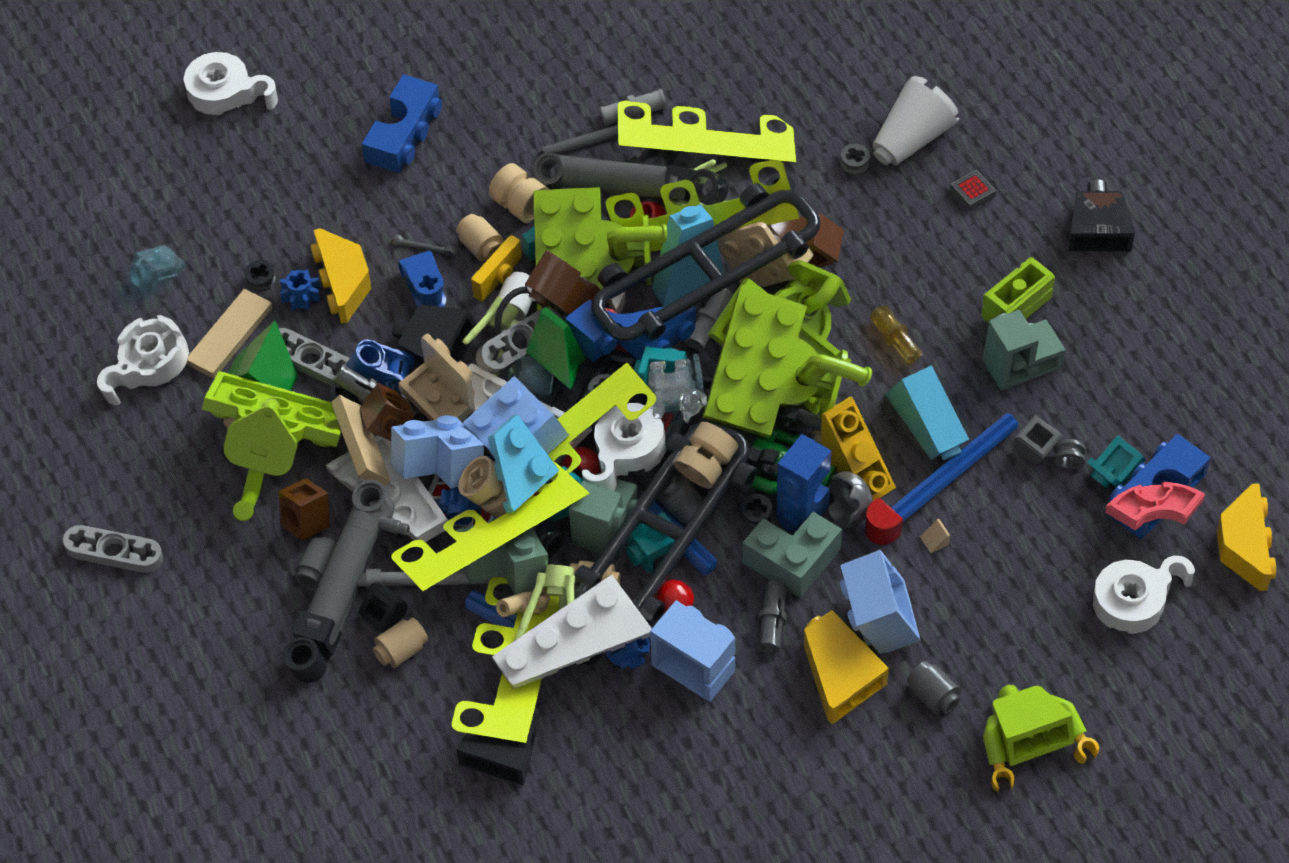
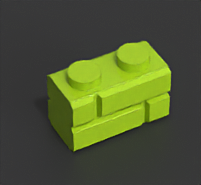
[981,257,1055,323]

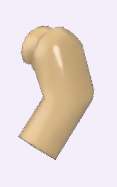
[496,589,550,617]

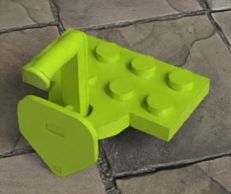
[533,187,667,311]
[707,260,852,415]
[702,285,872,438]
[202,371,342,521]

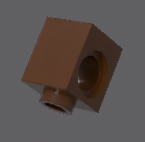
[359,383,414,441]
[278,478,330,541]

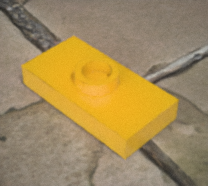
[471,235,522,302]

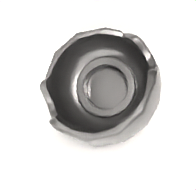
[827,471,873,529]

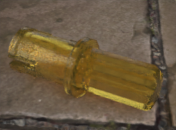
[870,305,922,364]

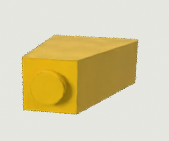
[804,610,889,724]

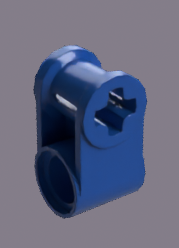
[398,250,446,307]
[346,340,415,393]

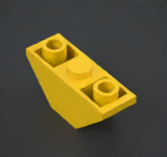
[310,228,371,324]
[821,397,896,501]
[1217,484,1276,591]

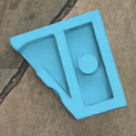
[487,414,559,513]

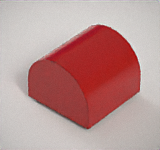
[864,497,903,545]

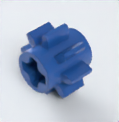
[279,269,321,311]
[439,487,481,525]
[606,638,650,669]

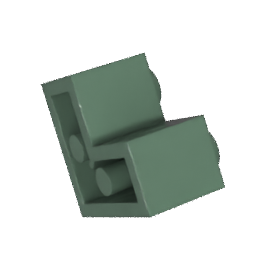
[983,310,1065,391]
[569,473,638,554]
[742,512,842,598]
[456,520,548,595]

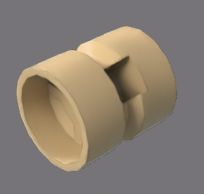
[488,163,550,223]
[673,422,739,489]
[458,456,507,518]

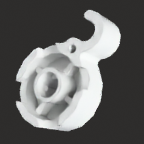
[184,52,278,115]
[97,315,189,405]
[582,403,666,491]
[1093,555,1195,634]

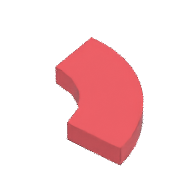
[1105,482,1205,530]

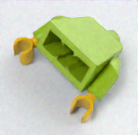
[983,685,1099,792]

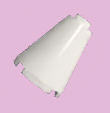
[873,76,959,166]

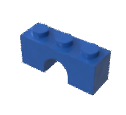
[362,74,442,173]
[777,434,832,532]
[1109,434,1211,540]

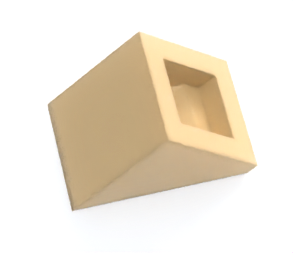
[920,519,950,553]

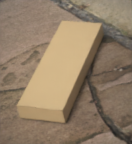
[187,289,273,379]
[331,395,391,486]

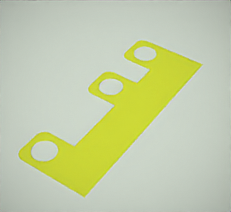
[617,101,796,162]
[606,159,799,252]
[525,363,657,502]
[391,462,590,591]
[452,577,559,743]

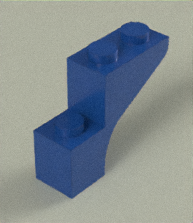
[565,299,696,362]

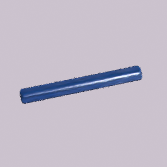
[891,413,1019,522]

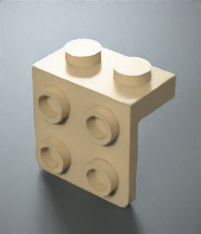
[717,222,813,288]
[398,334,475,421]

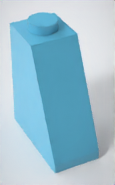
[652,204,724,306]
[885,365,969,461]

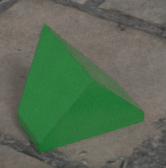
[526,307,586,389]
[228,320,298,391]

